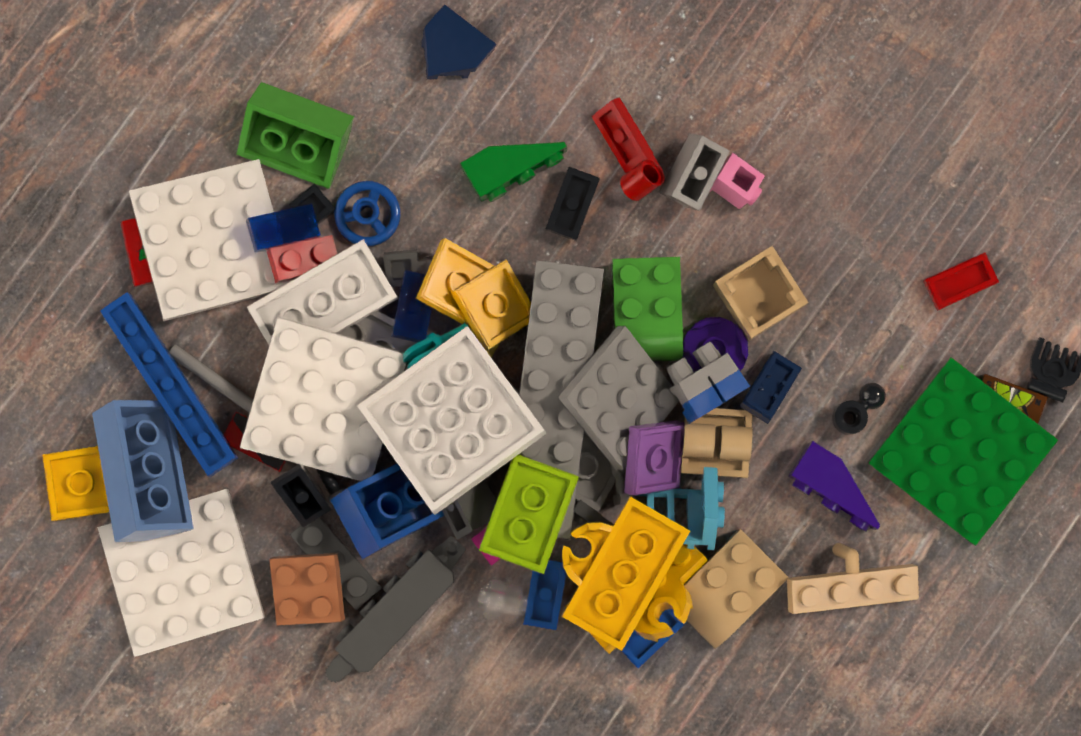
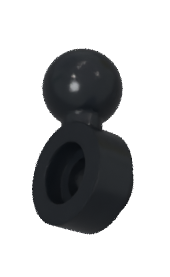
[832,383,886,435]

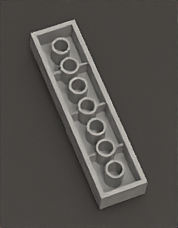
[511,261,604,540]

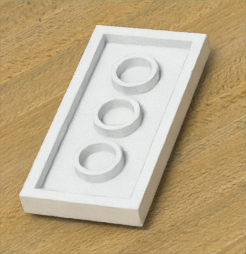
[247,239,398,345]

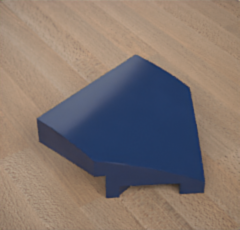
[421,4,497,80]

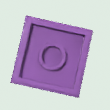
[624,420,685,495]

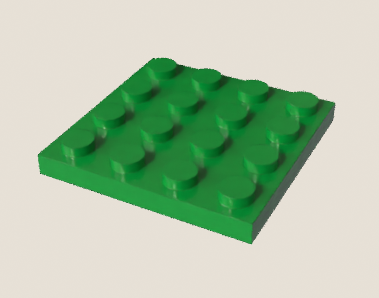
[868,357,1058,546]

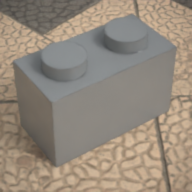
[659,134,730,211]

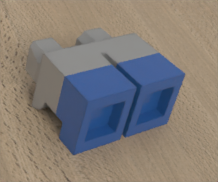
[667,342,750,424]

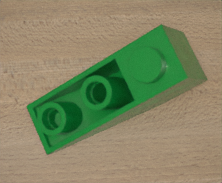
[460,142,567,202]

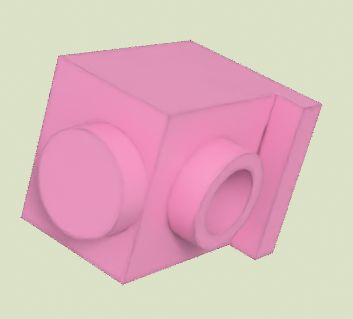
[710,153,765,209]

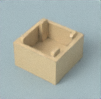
[713,246,809,341]

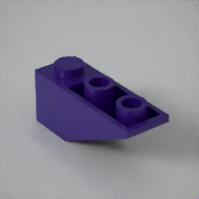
[788,441,880,532]

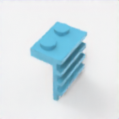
[633,467,725,550]

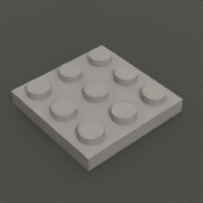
[558,326,679,470]

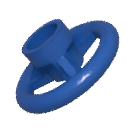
[334,181,401,247]

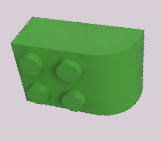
[612,257,683,362]

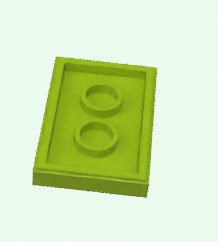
[479,454,579,574]

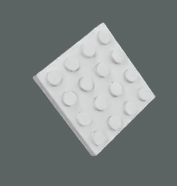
[129,159,292,321]
[240,317,406,481]
[357,326,547,515]
[97,489,266,657]

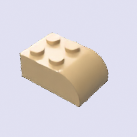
[684,529,789,649]

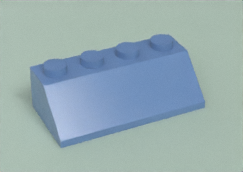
[92,400,194,542]

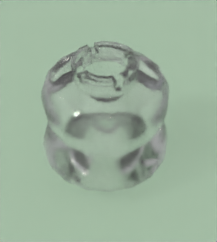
[477,579,528,625]

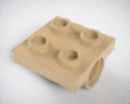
[681,408,752,478]

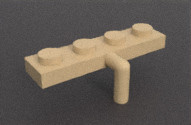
[787,543,919,614]

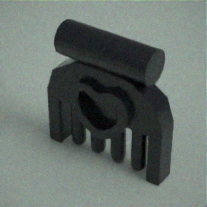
[1027,337,1081,403]

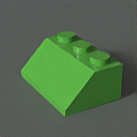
[236,82,354,189]

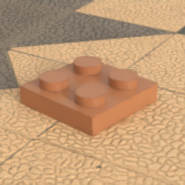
[270,553,345,625]

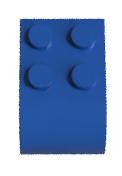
[330,463,445,560]

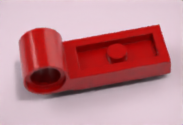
[591,97,665,201]

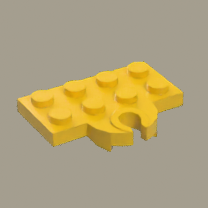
[562,496,690,651]
[565,544,708,654]

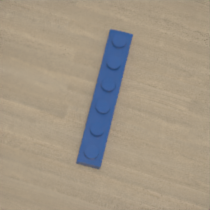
[100,292,238,477]

